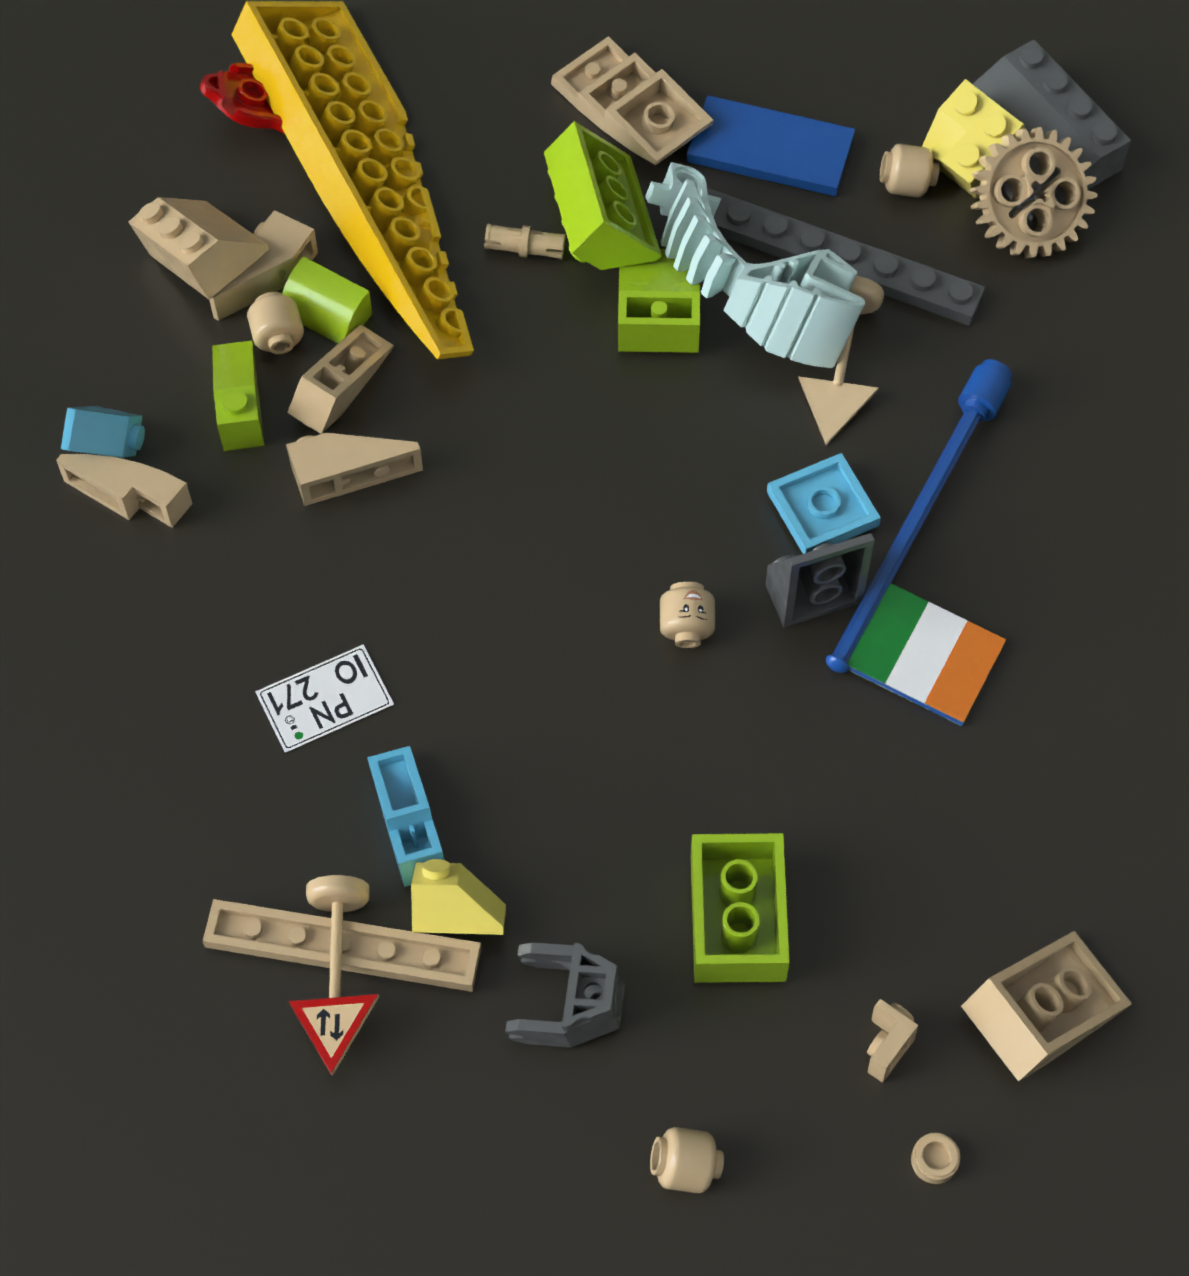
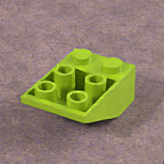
[618,249,700,353]

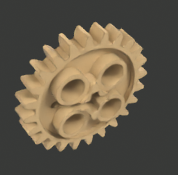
[969,127,1097,258]

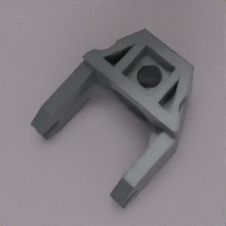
[505,942,626,1047]

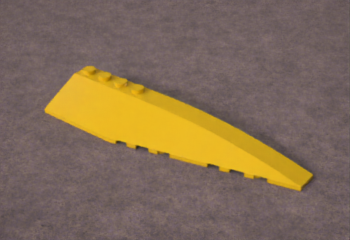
[231,1,474,359]

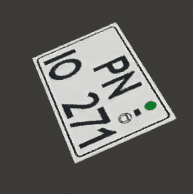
[255,645,394,753]

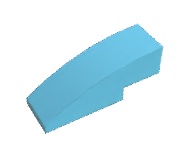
[367,746,444,887]

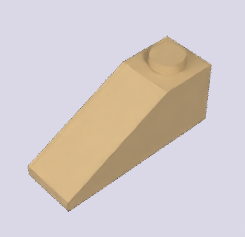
[287,324,394,434]
[286,433,423,506]

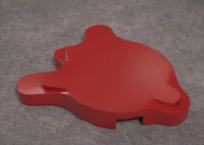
[200,63,285,134]

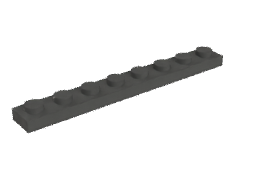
[707,188,985,326]

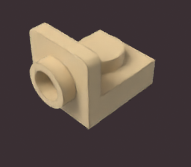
[867,999,918,1083]

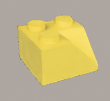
[922,79,1025,199]

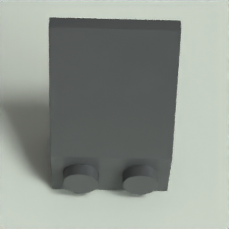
[765,533,875,627]

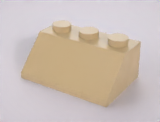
[128,197,270,300]

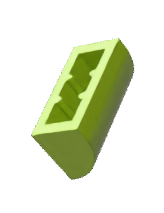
[282,256,373,344]

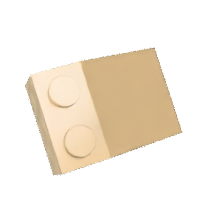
[961,931,1132,1082]

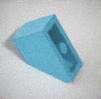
[61,406,145,458]

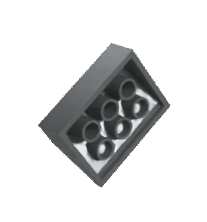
[973,40,1131,222]

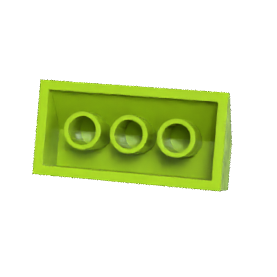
[544,121,662,270]

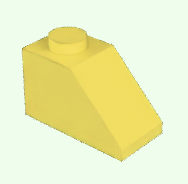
[411,859,506,935]

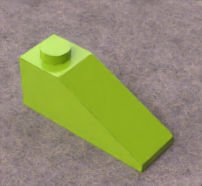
[212,340,265,451]

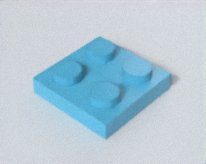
[767,453,881,554]

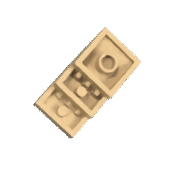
[551,36,713,165]

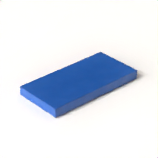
[687,95,855,197]

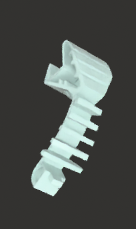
[645,162,865,368]

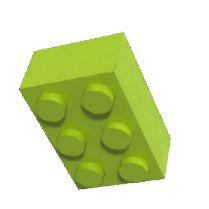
[691,833,789,983]

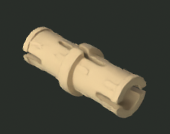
[484,224,566,260]

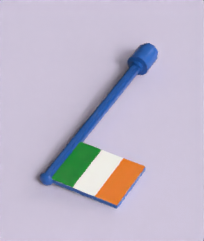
[826,359,1012,726]

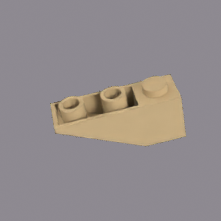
[209,210,318,321]

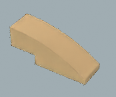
[56,454,192,528]

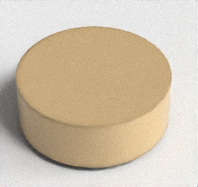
[911,1133,960,1184]

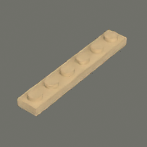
[203,899,481,992]

